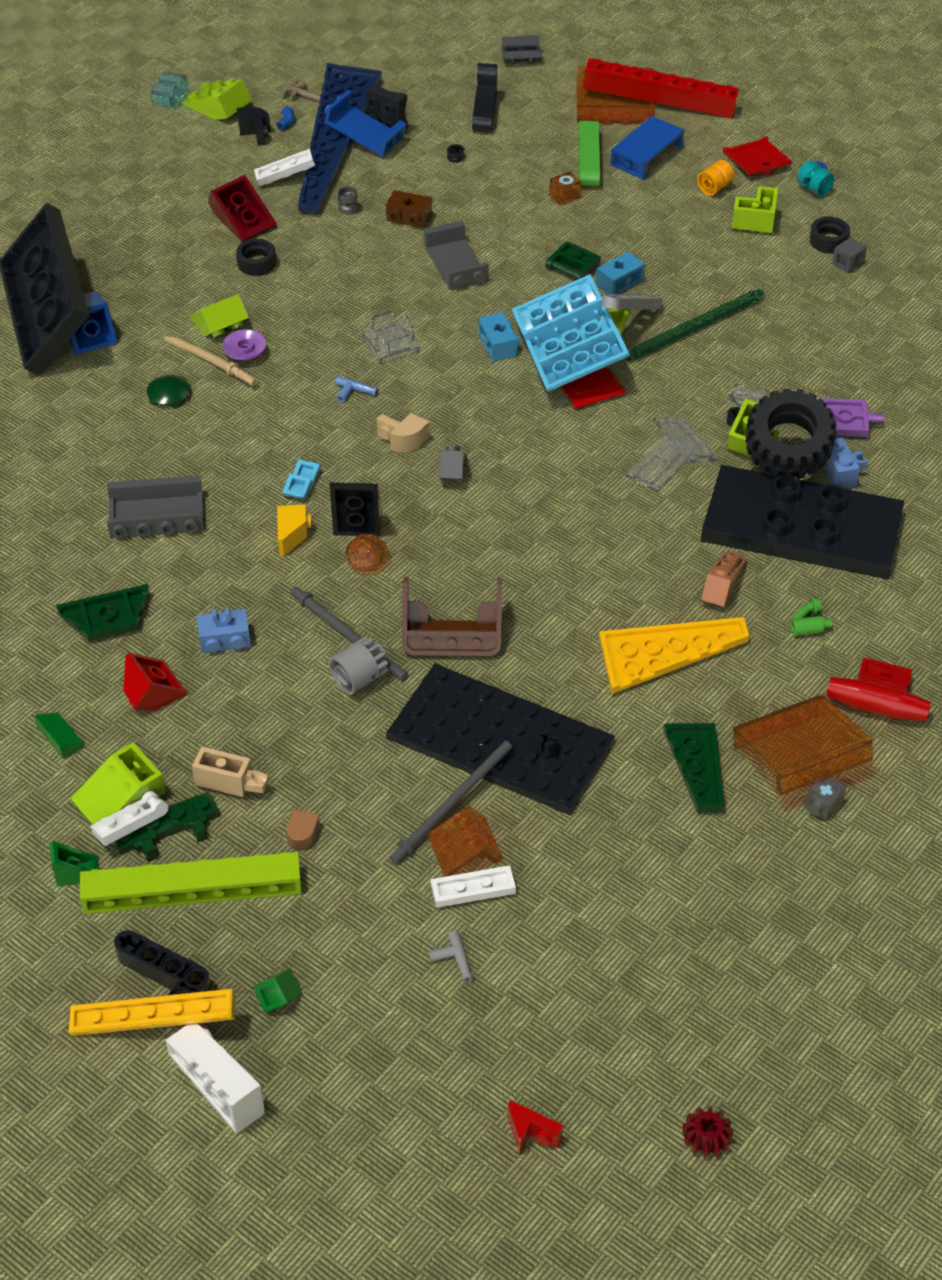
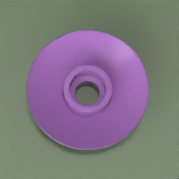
[223,330,266,360]

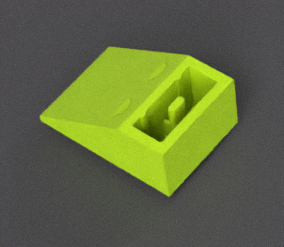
[182,78,252,120]
[71,742,166,825]

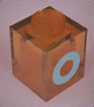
[548,171,581,205]

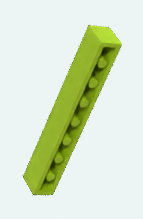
[80,852,302,914]

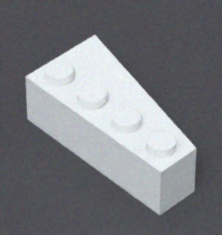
[166,1023,265,1134]

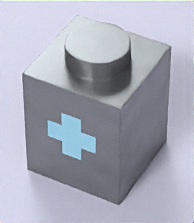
[804,773,847,821]

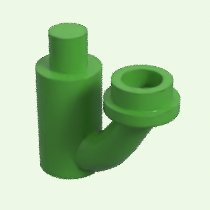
[790,597,832,636]

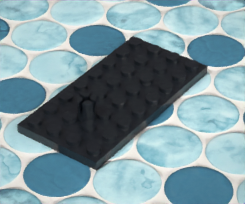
[386,663,615,815]

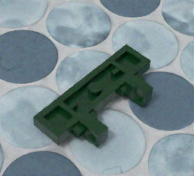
[114,791,220,862]

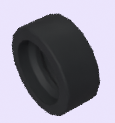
[810,216,850,253]
[236,238,276,275]

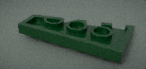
[663,723,724,812]

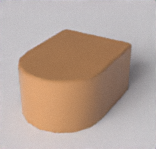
[286,810,320,850]

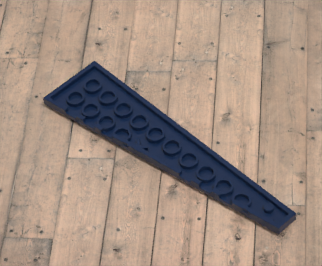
[298,63,382,214]

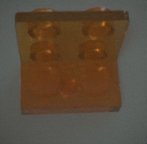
[428,806,503,876]

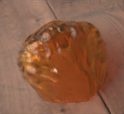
[345,534,388,573]

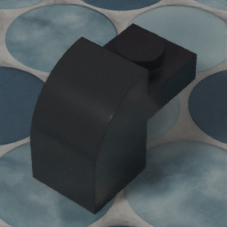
[237,107,271,146]

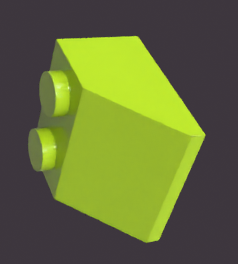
[189,294,249,337]

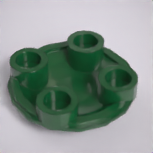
[146,375,190,408]

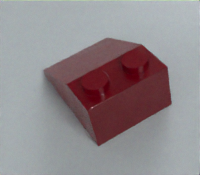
[208,175,277,242]

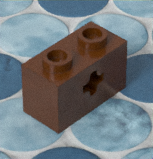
[386,190,433,228]

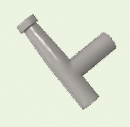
[429,930,473,983]

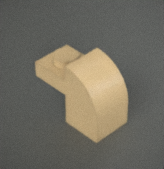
[377,413,430,452]

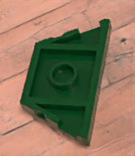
[56,584,150,641]

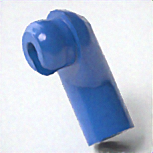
[276,107,295,131]

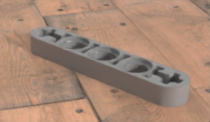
[601,294,663,310]

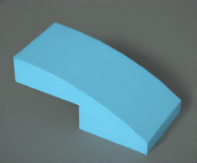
[282,459,321,500]

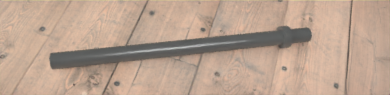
[291,586,408,681]
[389,741,512,864]

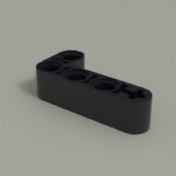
[472,63,497,132]
[114,930,211,995]

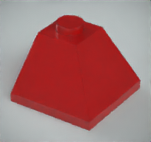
[123,652,187,711]

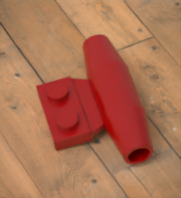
[826,657,931,722]

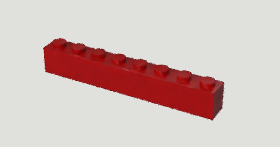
[583,58,739,119]

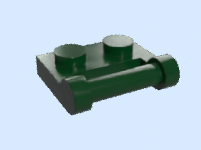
[545,241,601,281]

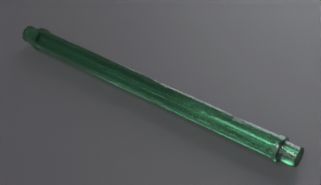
[626,289,764,361]

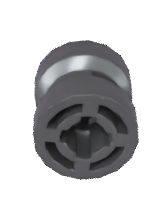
[337,186,358,215]

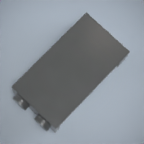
[424,221,489,291]

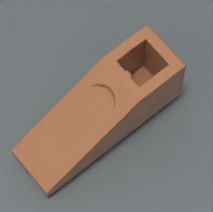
[701,551,747,607]

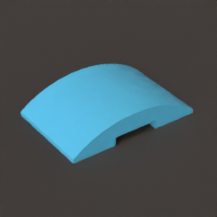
[512,274,630,392]

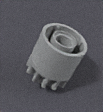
[328,636,389,695]

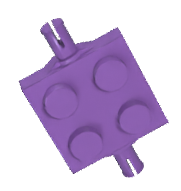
[822,398,884,437]

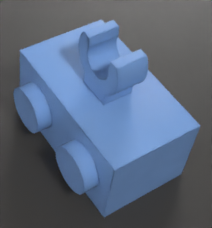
[822,437,868,489]
[197,607,251,653]

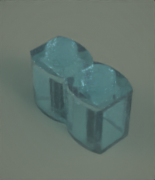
[150,72,189,109]

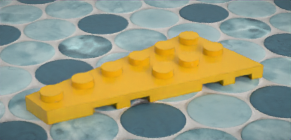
[599,617,749,694]

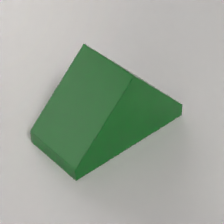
[49,840,98,887]

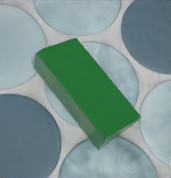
[34,712,85,758]

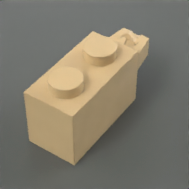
[192,746,269,797]

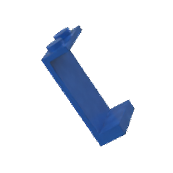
[324,90,406,157]
[611,116,684,180]

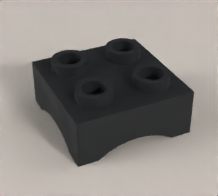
[366,83,408,130]

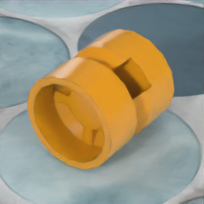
[697,160,735,196]

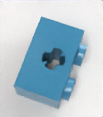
[596,252,645,294]
[478,312,520,361]

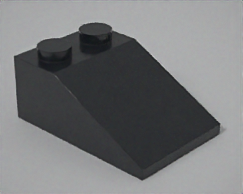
[330,482,382,537]

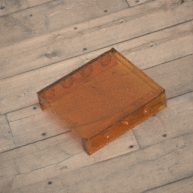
[577,66,655,124]
[733,694,873,795]

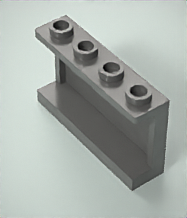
[107,475,204,539]

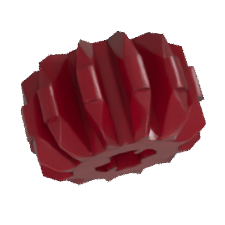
[682,1105,733,1159]

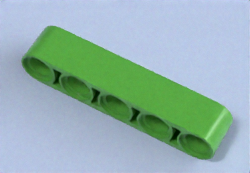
[579,121,600,187]

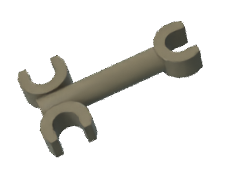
[282,79,321,103]

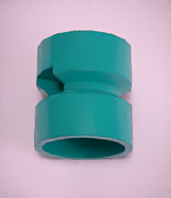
[797,160,835,197]

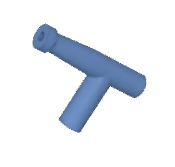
[335,376,378,402]

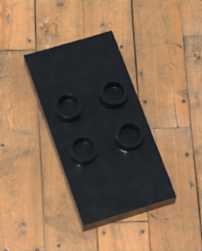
[0,203,90,375]
[701,465,904,580]

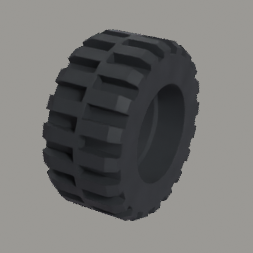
[745,388,837,479]

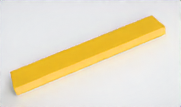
[68,989,236,1036]

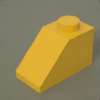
[277,505,312,556]

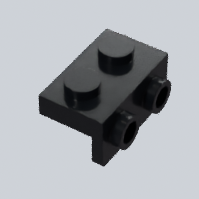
[502,36,541,62]

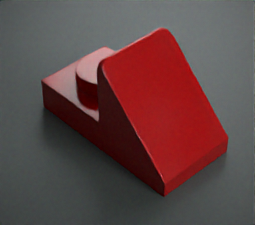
[507,1100,564,1154]

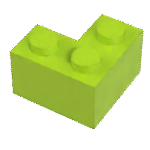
[732,186,778,233]
[727,398,780,457]

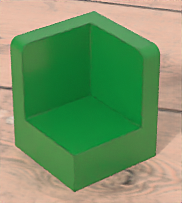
[253,968,302,1013]

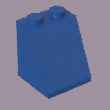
[69,291,117,355]

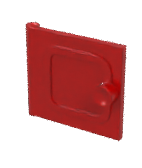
[723,136,792,176]
[560,367,625,410]

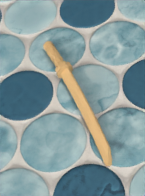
[164,336,258,387]

